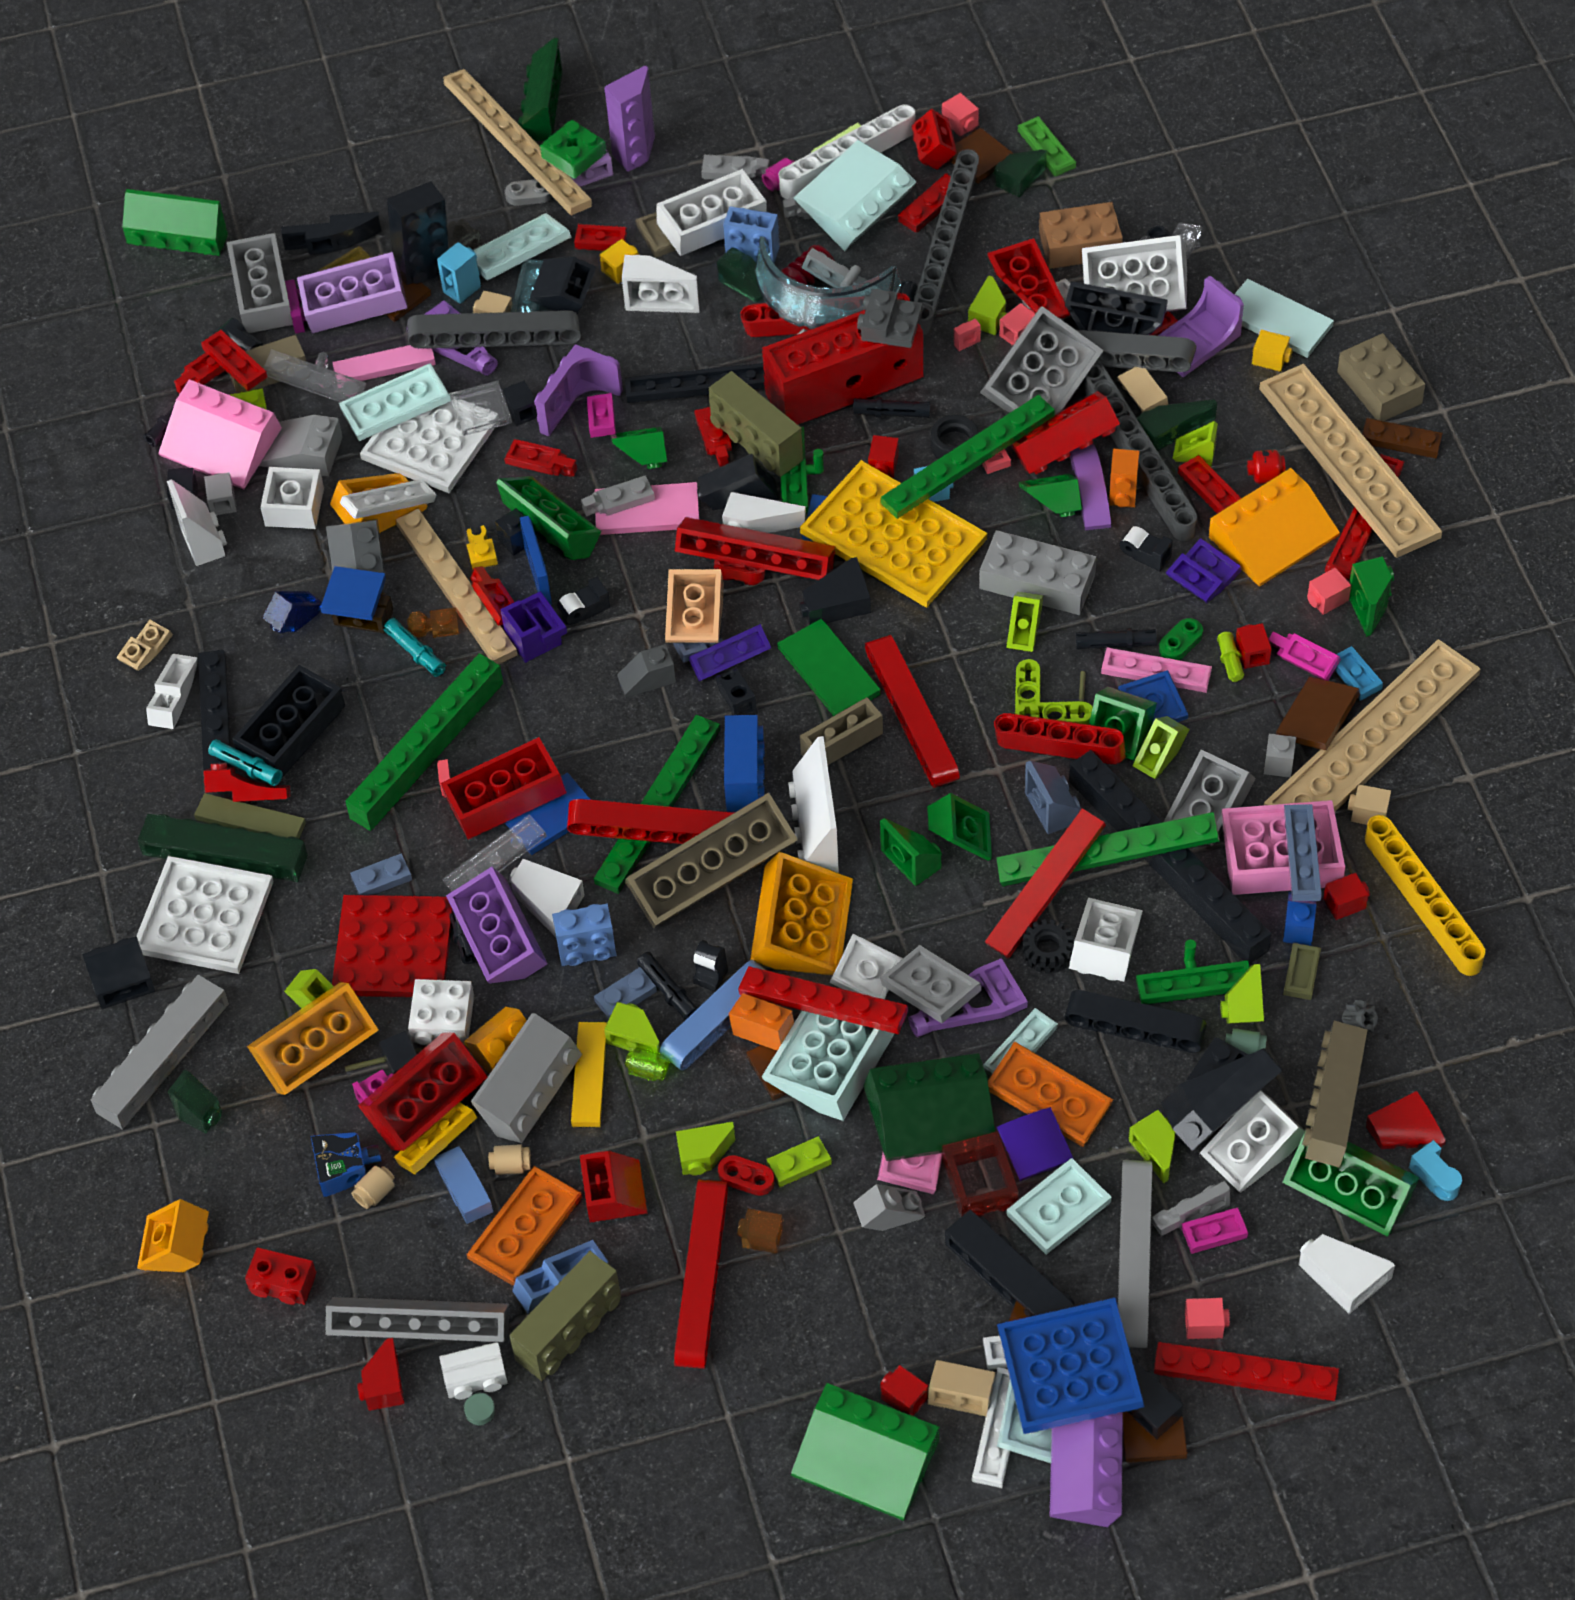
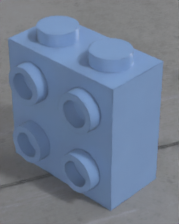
[723,206,779,266]
[552,904,616,966]

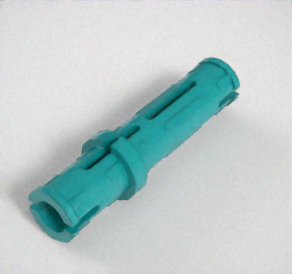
[384,618,446,677]
[208,739,283,786]

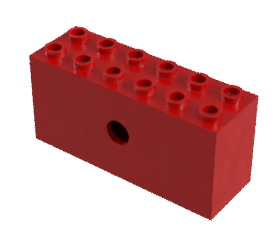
[762,296,924,425]

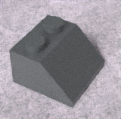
[326,519,385,573]

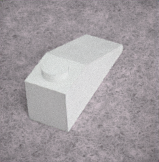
[722,492,806,533]

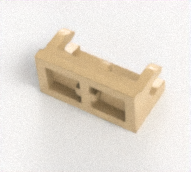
[1118,367,1170,421]
[928,1360,995,1416]

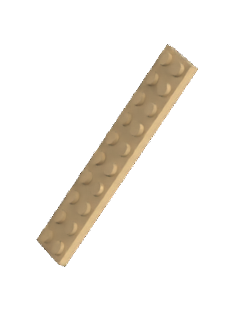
[1260,364,1442,558]
[1264,639,1480,812]

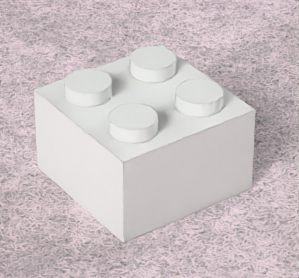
[260,467,324,529]

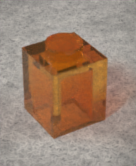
[737,1208,783,1254]

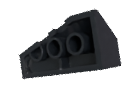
[1160,1048,1283,1151]

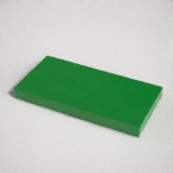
[777,618,881,716]

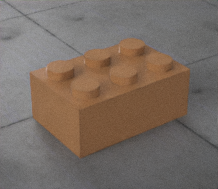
[1039,202,1123,269]

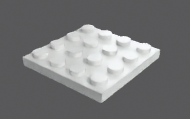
[360,397,499,493]
[137,856,274,974]

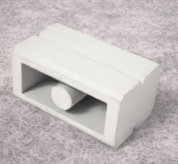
[439,1342,508,1399]

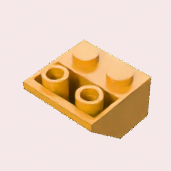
[463,1007,527,1074]

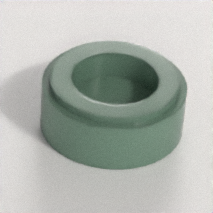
[464,1393,495,1425]

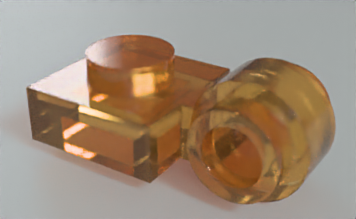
[407,607,459,638]

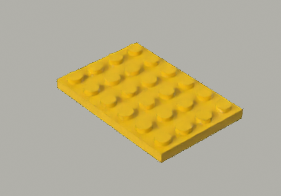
[800,460,987,608]

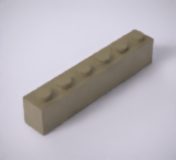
[1302,1021,1368,1168]

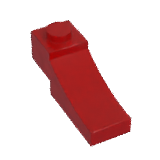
[203,763,291,802]

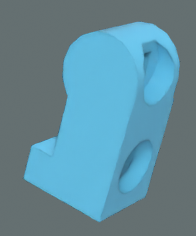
[1409,1140,1462,1201]

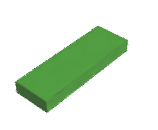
[1018,116,1076,177]

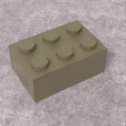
[1337,333,1425,421]

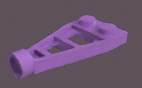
[406,301,497,376]
[908,958,1028,1038]

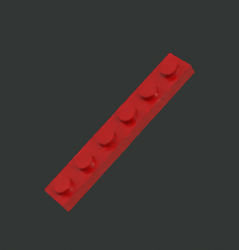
[738,966,908,1034]
[1154,1342,1339,1401]

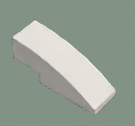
[146,654,198,729]

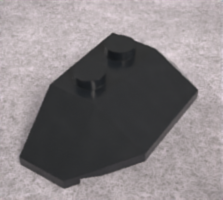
[1065,281,1168,335]

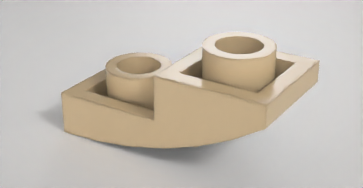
[116,619,173,671]

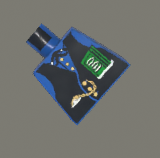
[311,1132,382,1197]

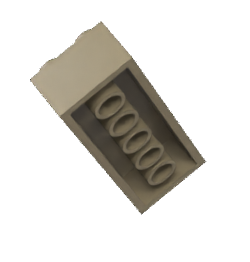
[625,793,798,929]

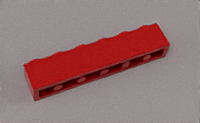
[675,517,836,580]

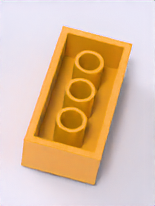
[247,982,378,1095]

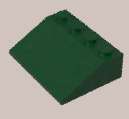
[864,1053,997,1161]

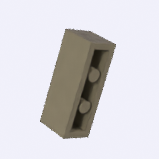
[228,335,309,393]
[800,698,883,765]

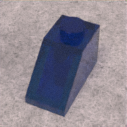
[262,591,322,634]

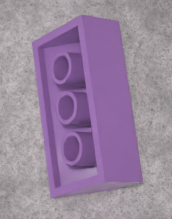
[605,65,655,172]
[446,866,548,984]
[1050,1412,1123,1527]

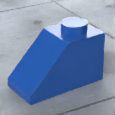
[1283,892,1316,946]

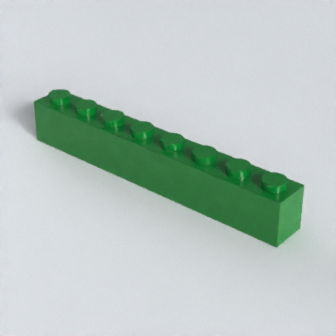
[345,653,503,831]

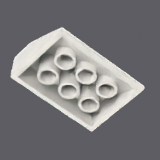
[1082,235,1187,312]
[788,736,839,873]

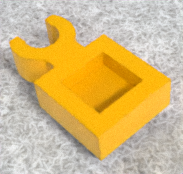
[466,525,498,570]

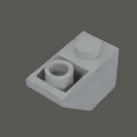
[853,1184,925,1231]

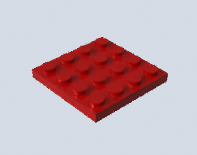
[332,895,453,997]

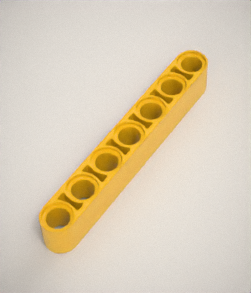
[1365,815,1485,976]

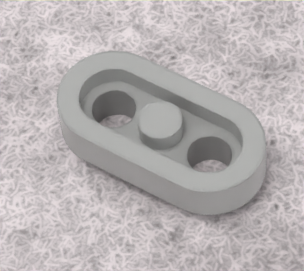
[505,180,553,206]

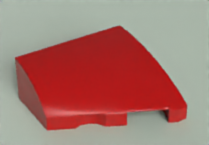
[1365,1091,1446,1149]

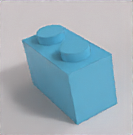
[437,242,481,304]

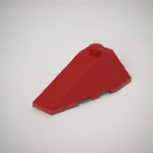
[988,238,1070,319]

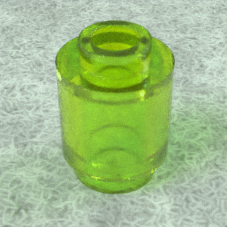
[625,1047,669,1082]

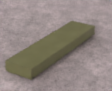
[194,793,306,845]

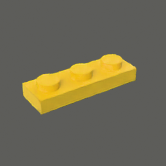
[394,1102,477,1174]

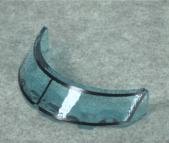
[756,236,901,329]

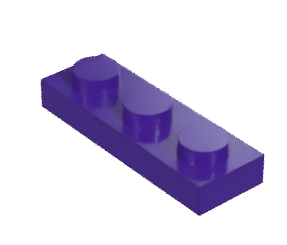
[688,624,771,681]

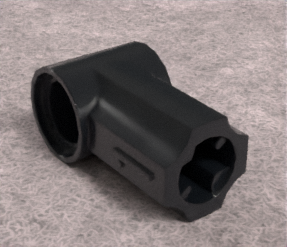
[213,318,263,351]

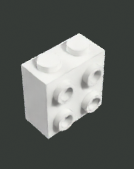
[408,979,474,1045]

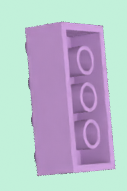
[297,252,408,333]

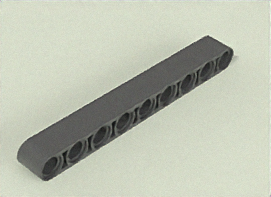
[914,149,979,335]
[1081,362,1197,542]

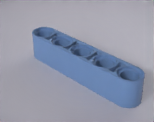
[659,960,765,1071]

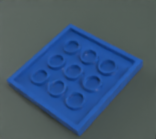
[997,1298,1144,1434]

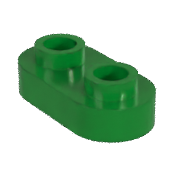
[1159,618,1203,660]

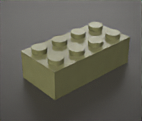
[709,371,803,477]
[509,1251,621,1381]

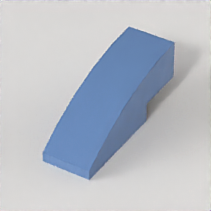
[433,1146,493,1224]
[512,1240,608,1313]

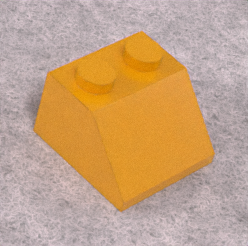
[137,1199,209,1272]

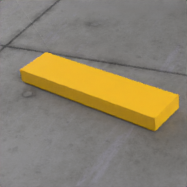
[571,1022,607,1127]

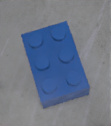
[724,715,765,813]

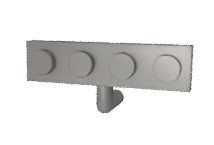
[801,248,881,297]

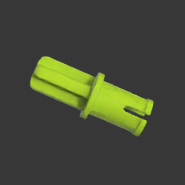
[1217,632,1244,682]

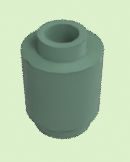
[1225,1028,1267,1055]

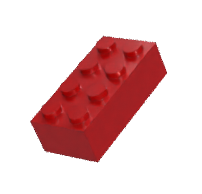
[441,737,566,840]
[358,1033,488,1151]

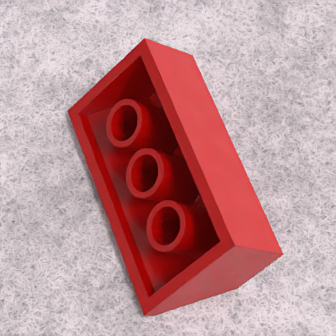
[1011,391,1120,474]

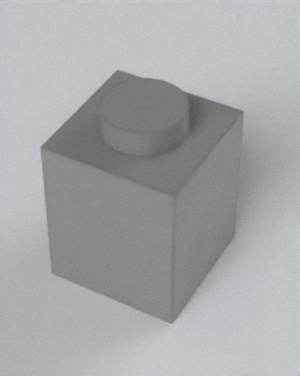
[204,472,237,515]
[1264,734,1296,778]

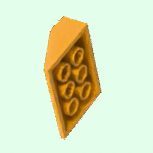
[1209,468,1340,587]
[750,852,853,975]

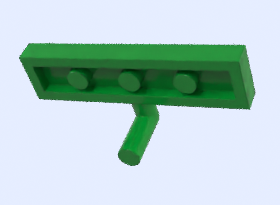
[781,427,824,513]
[1136,939,1250,1004]

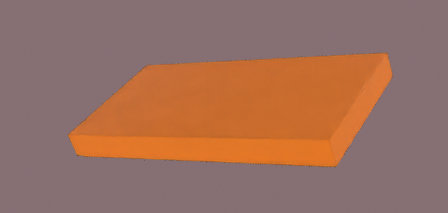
[988,1041,1113,1147]
[467,1166,582,1286]

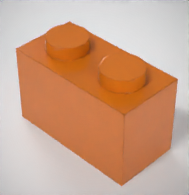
[1109,449,1139,507]
[729,993,794,1051]

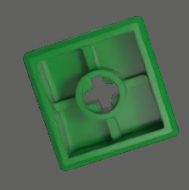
[540,120,607,179]

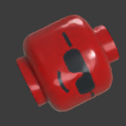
[1247,449,1285,484]

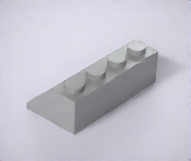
[471,1013,582,1143]

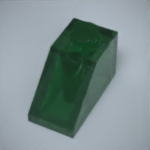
[994,149,1047,198]
[717,246,772,303]
[168,1070,222,1134]

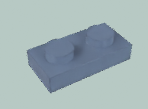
[350,853,412,895]
[594,967,657,1019]

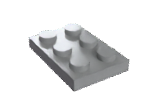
[880,945,981,1023]

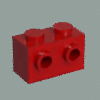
[912,109,957,170]
[245,1247,317,1305]

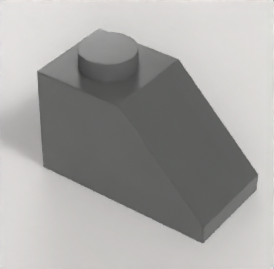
[617,644,676,698]

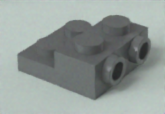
[857,288,922,348]

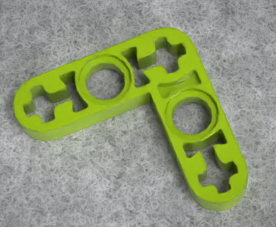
[1015,659,1093,725]

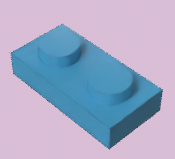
[1335,646,1383,701]

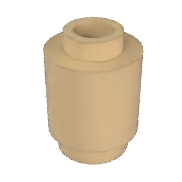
[489,1144,531,1175]
[352,1166,395,1209]

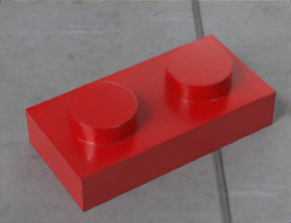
[574,224,627,251]

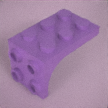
[1158,276,1244,377]
[535,344,623,437]

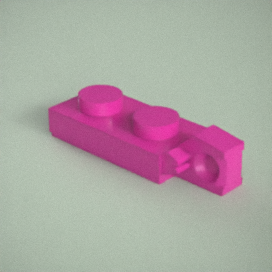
[1268,632,1341,681]

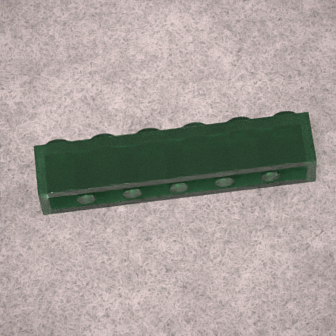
[137,814,308,882]

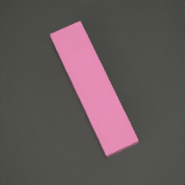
[332,345,436,386]
[1101,647,1212,693]

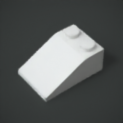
[622,255,700,313]
[167,479,227,566]
[1069,898,1143,982]
[1200,1091,1305,1193]

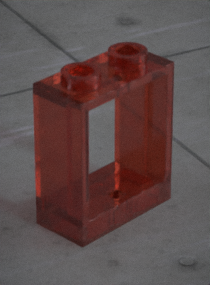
[942,1131,1018,1217]

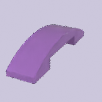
[1070,444,1111,530]

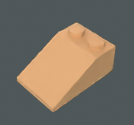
[665,569,724,643]

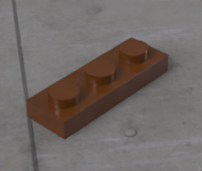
[1362,418,1443,459]

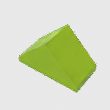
[1172,421,1218,466]

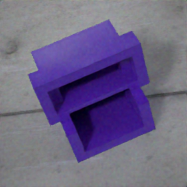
[501,591,567,663]

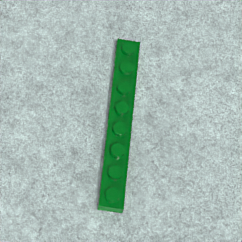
[881,394,1055,519]
[594,715,720,894]
[996,812,1220,887]

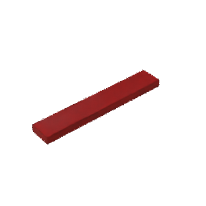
[1325,454,1404,581]
[985,809,1106,959]

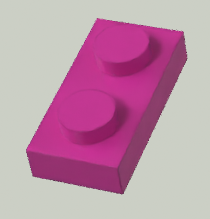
[587,393,616,438]
[1181,1208,1248,1254]

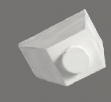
[509,859,584,937]
[1299,1234,1395,1314]

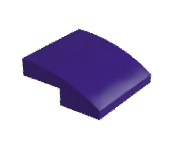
[1166,538,1242,603]
[997,1107,1074,1182]

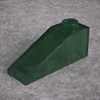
[1137,399,1217,451]

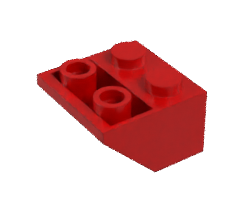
[580,1151,648,1223]

